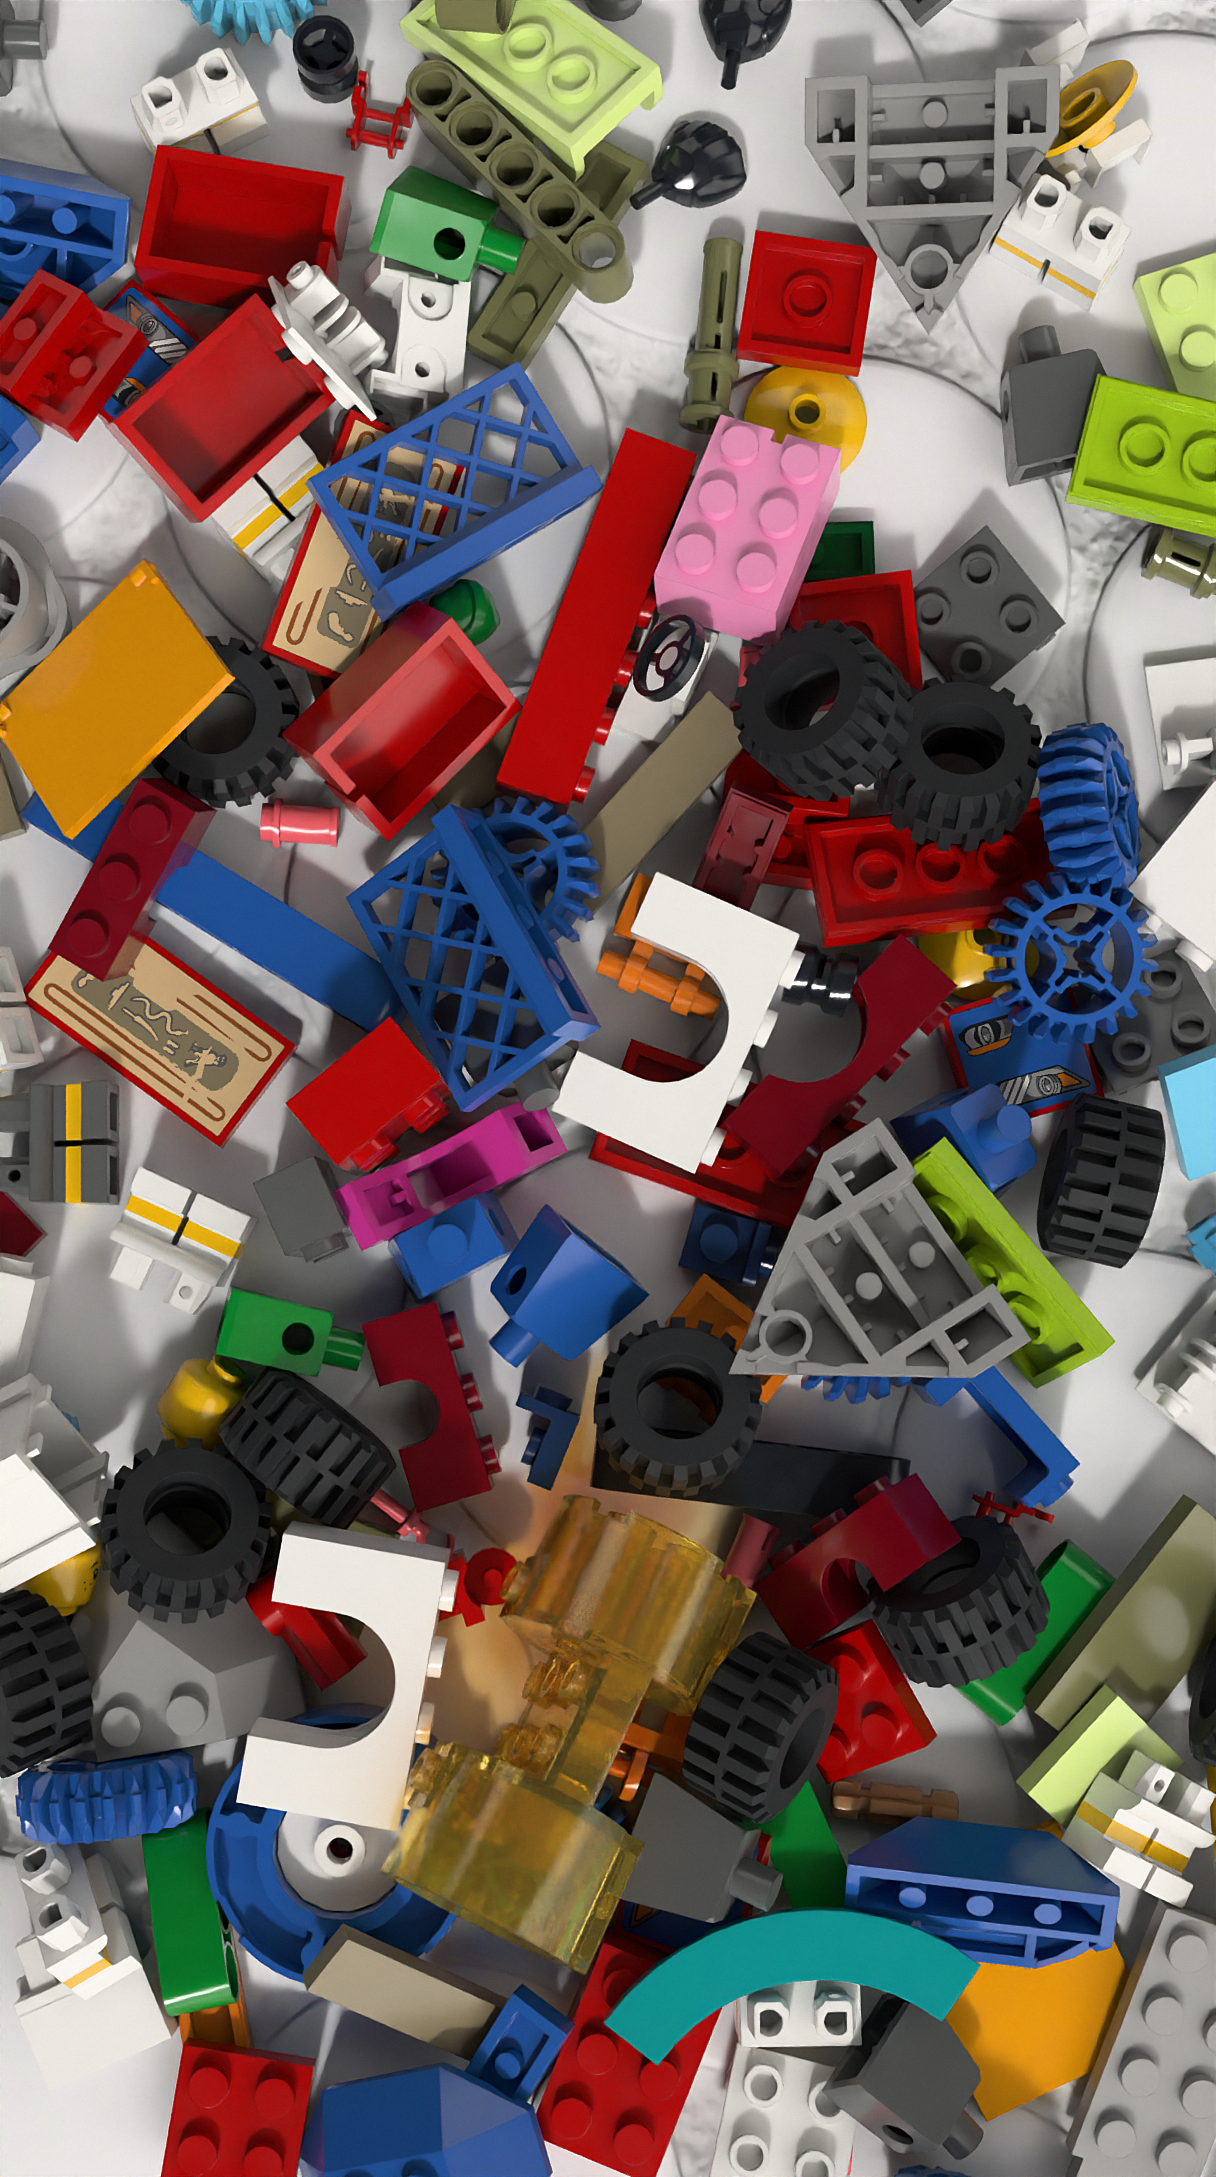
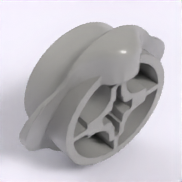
[0,516,72,680]

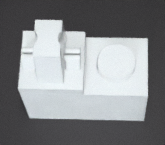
[13,1933,179,2093]

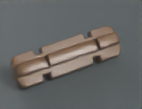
[830,1778,959,1825]

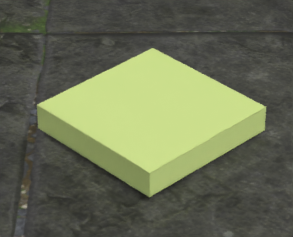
[1015,1684,1185,1829]

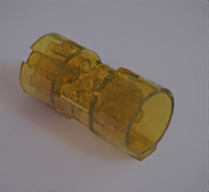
[380,1494,758,1975]

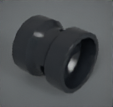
[293,15,360,104]
[781,940,860,1018]

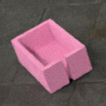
[654,414,841,646]

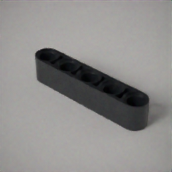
[590,1427,911,1517]

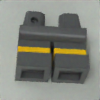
[0,1080,119,1205]

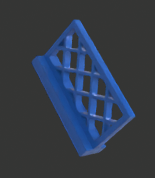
[305,361,604,623]
[346,804,601,1112]

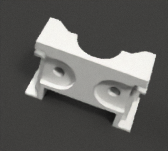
[1019,18,1155,195]
[361,255,471,423]

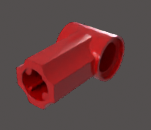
[245,1563,368,1692]

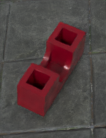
[47,778,217,982]
[361,1302,502,1513]
[753,1473,962,1651]

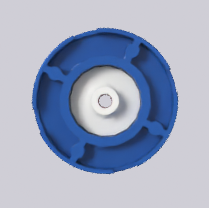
[206,1703,477,1983]

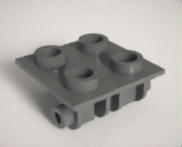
[913,525,1066,687]
[1072,948,1216,1095]

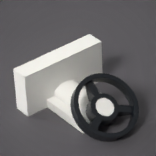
[612,613,719,748]

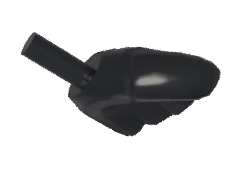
[699,0,792,90]
[630,120,747,210]

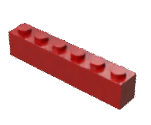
[495,428,698,816]

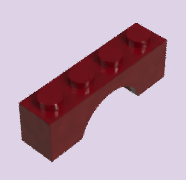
[721,933,958,1180]

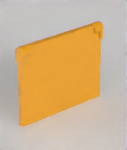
[0,558,235,840]
[945,1818,1130,2122]

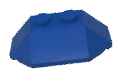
[0,158,132,301]
[843,1816,1120,1969]
[299,2062,553,2177]

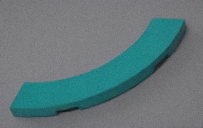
[603,1906,981,2066]

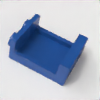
[908,1366,1080,1508]

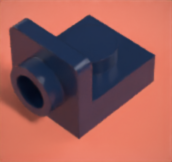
[678,1204,779,1287]
[515,1385,581,1491]

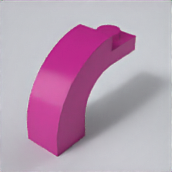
[332,1101,568,1251]

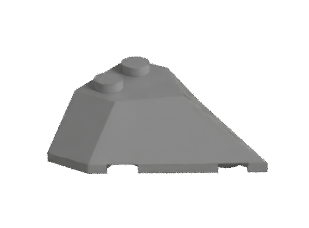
[805,64,1060,335]
[729,1117,1031,1378]
[55,1511,307,1762]

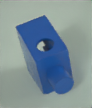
[889,1082,1037,1200]
[387,1191,520,1304]
[488,1204,650,1368]

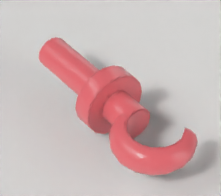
[370,1488,455,1553]

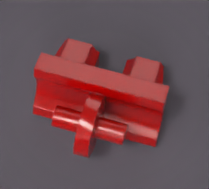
[438,1547,521,1627]

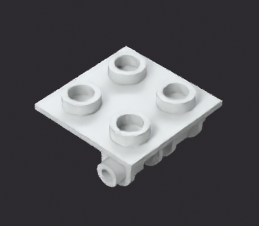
[268,261,388,421]
[1143,657,1216,791]
[1134,1290,1216,1456]
[709,2043,857,2177]

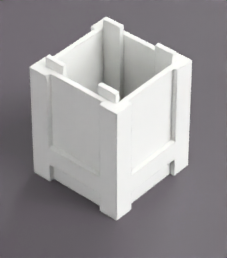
[0,1373,110,1594]

